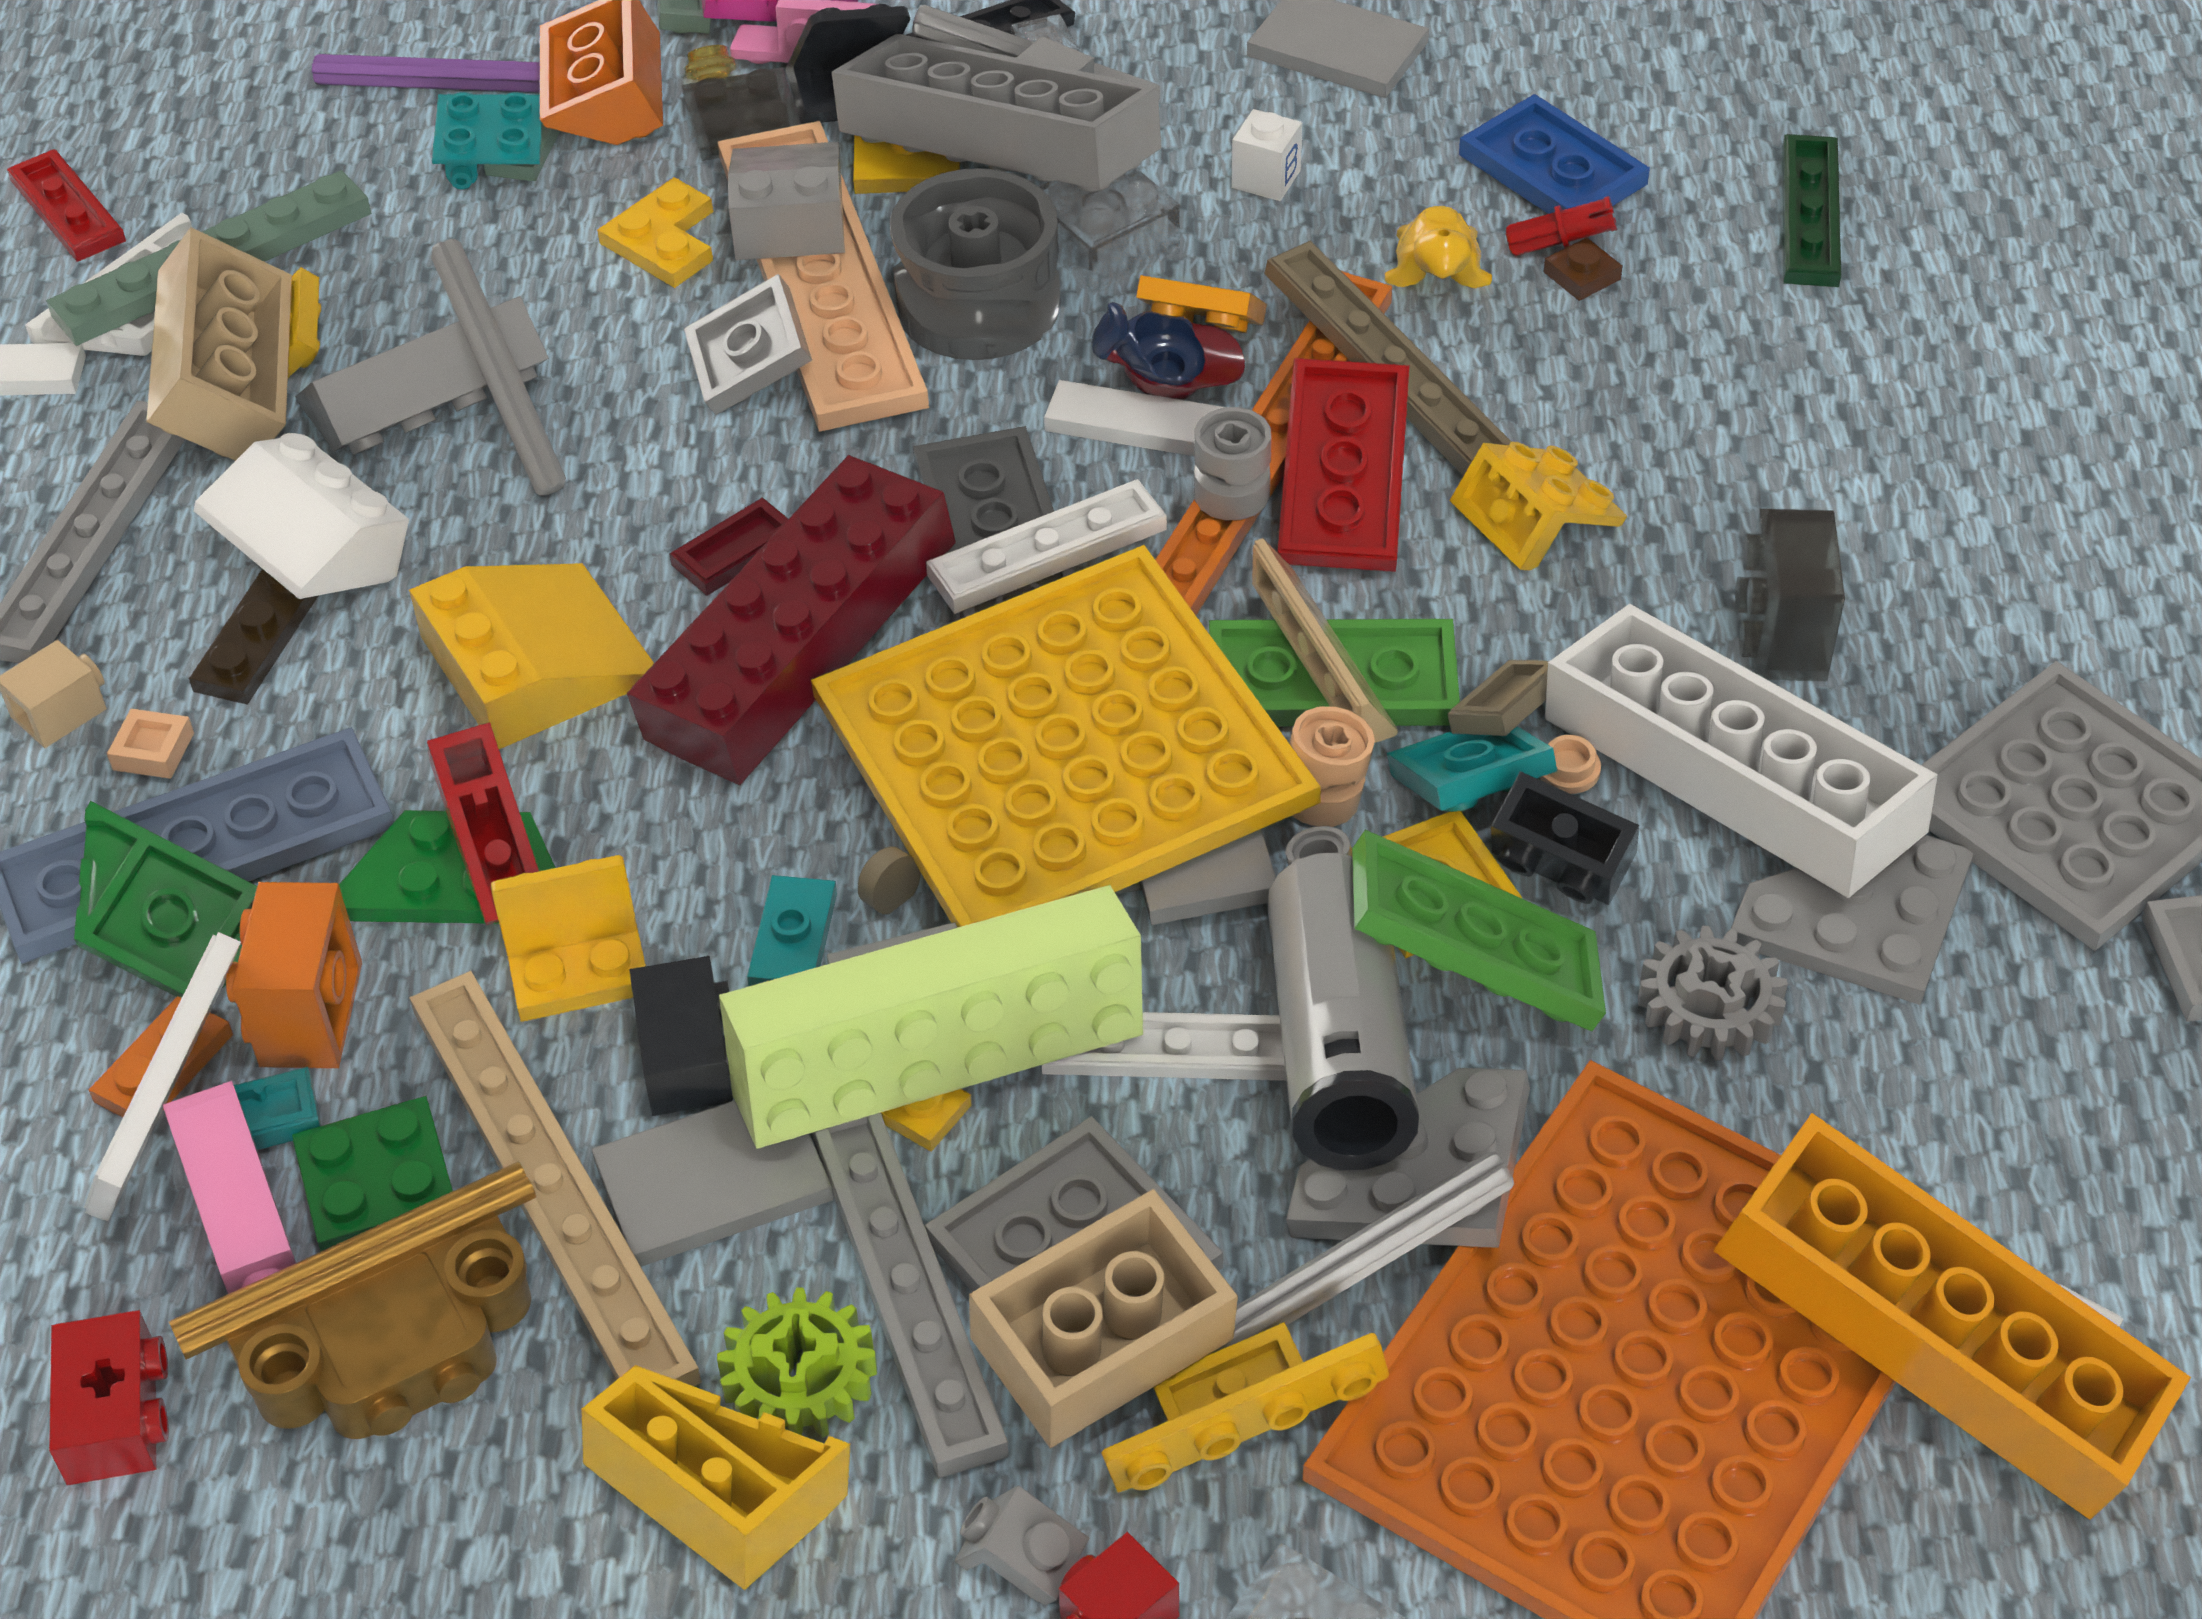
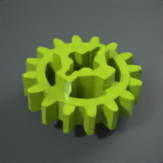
[717,1287,878,1438]

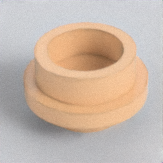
[1539,735,1601,794]

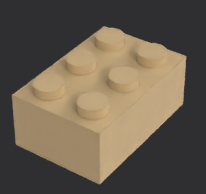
[969,1189,1238,1449]

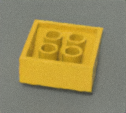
[409,563,654,749]

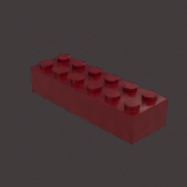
[627,455,956,785]

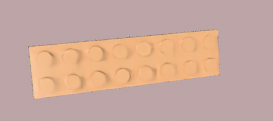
[718,121,929,432]

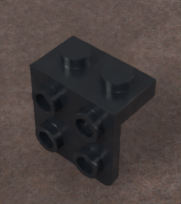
[785,4,910,124]

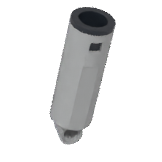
[1268,826,1419,1171]

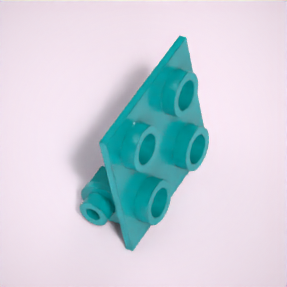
[432,92,542,189]

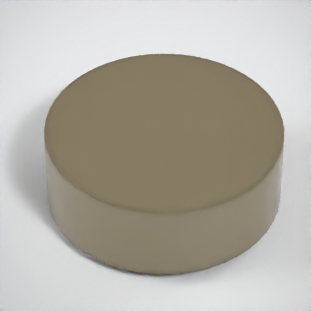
[858,846,921,914]

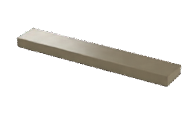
[1264,240,1512,476]

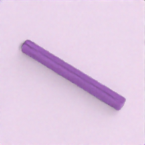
[312,54,540,93]

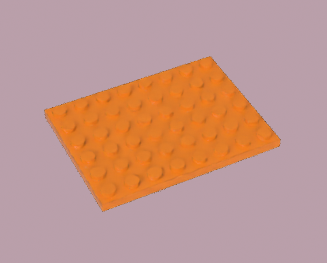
[1302,1060,1896,1619]

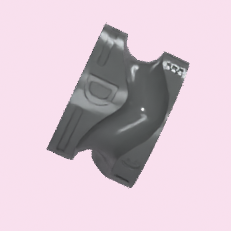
[890,168,1061,360]

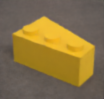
[581,1365,850,1591]

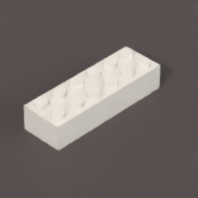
[1545,604,1938,898]

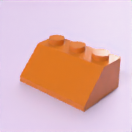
[540,0,663,145]

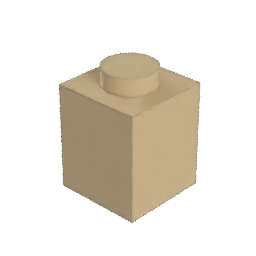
[0,640,107,748]

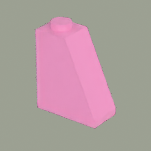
[163,1081,296,1294]

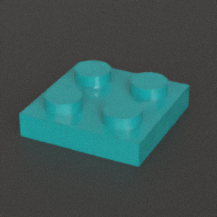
[1386,726,1557,812]

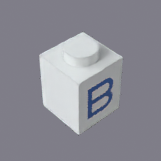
[1231,109,1302,201]

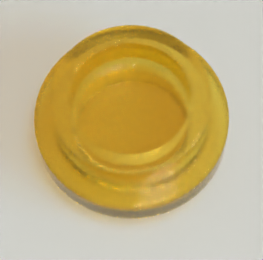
[684,45,736,86]

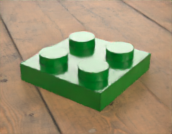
[292,1096,453,1251]

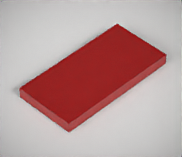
[1277,358,1410,572]

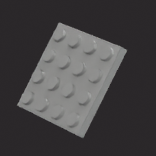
[1922,661,2202,951]

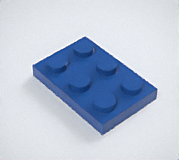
[1459,94,1650,214]

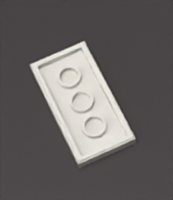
[84,932,241,1221]

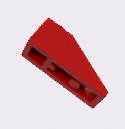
[427,722,539,926]

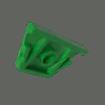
[74,801,257,998]
[339,810,556,924]

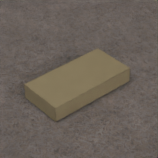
[1448,660,1549,736]

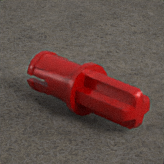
[1506,196,1618,256]

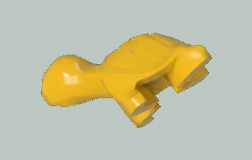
[1385,206,1492,288]

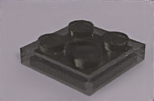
[682,67,801,161]

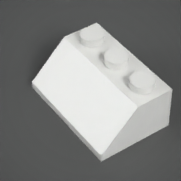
[194,433,409,599]

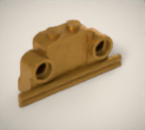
[168,1161,537,1439]

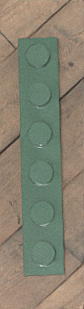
[46,170,372,346]

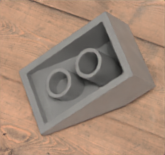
[728,142,845,260]

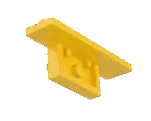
[1101,1322,1389,1493]

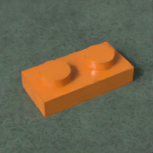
[88,996,233,1118]

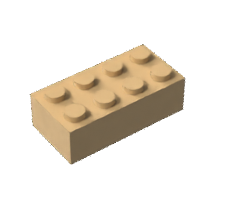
[146,227,292,461]

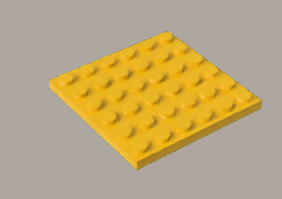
[811,545,1321,928]

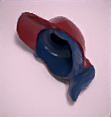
[1091,302,1245,400]

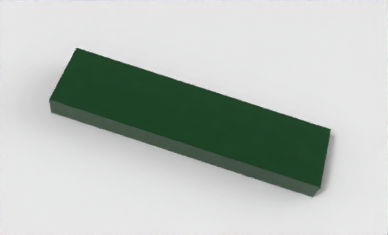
[1782,134,1841,287]

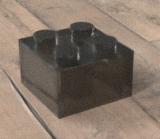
[1735,509,1845,681]

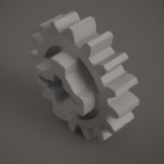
[1638,926,1788,1060]

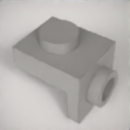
[955,1485,1090,1605]

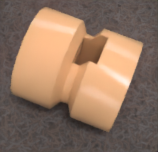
[1289,706,1375,827]

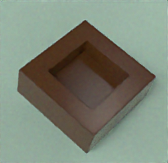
[1543,237,1623,301]

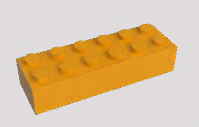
[1713,1113,2191,1520]

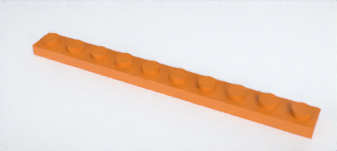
[1155,271,1392,615]

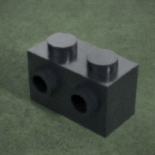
[1491,771,1639,905]
[629,956,733,1116]

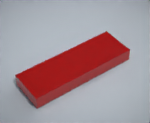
[7,149,126,262]

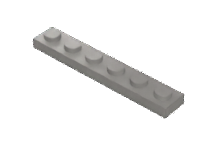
[0,400,186,664]
[811,1113,1008,1479]

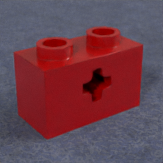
[49,1310,169,1485]

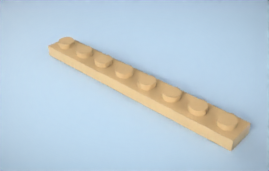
[409,971,702,1386]

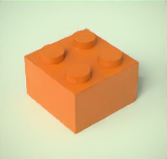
[226,882,362,1068]

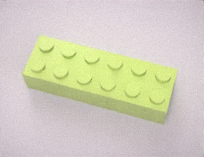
[719,885,1143,1149]

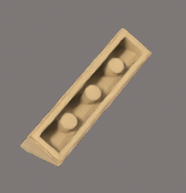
[1252,538,1398,743]

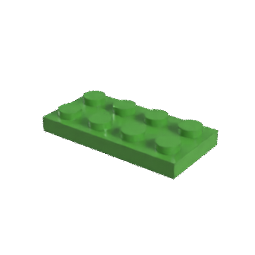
[1209,619,1460,726]
[1352,829,1606,1032]

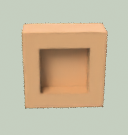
[107,709,194,779]

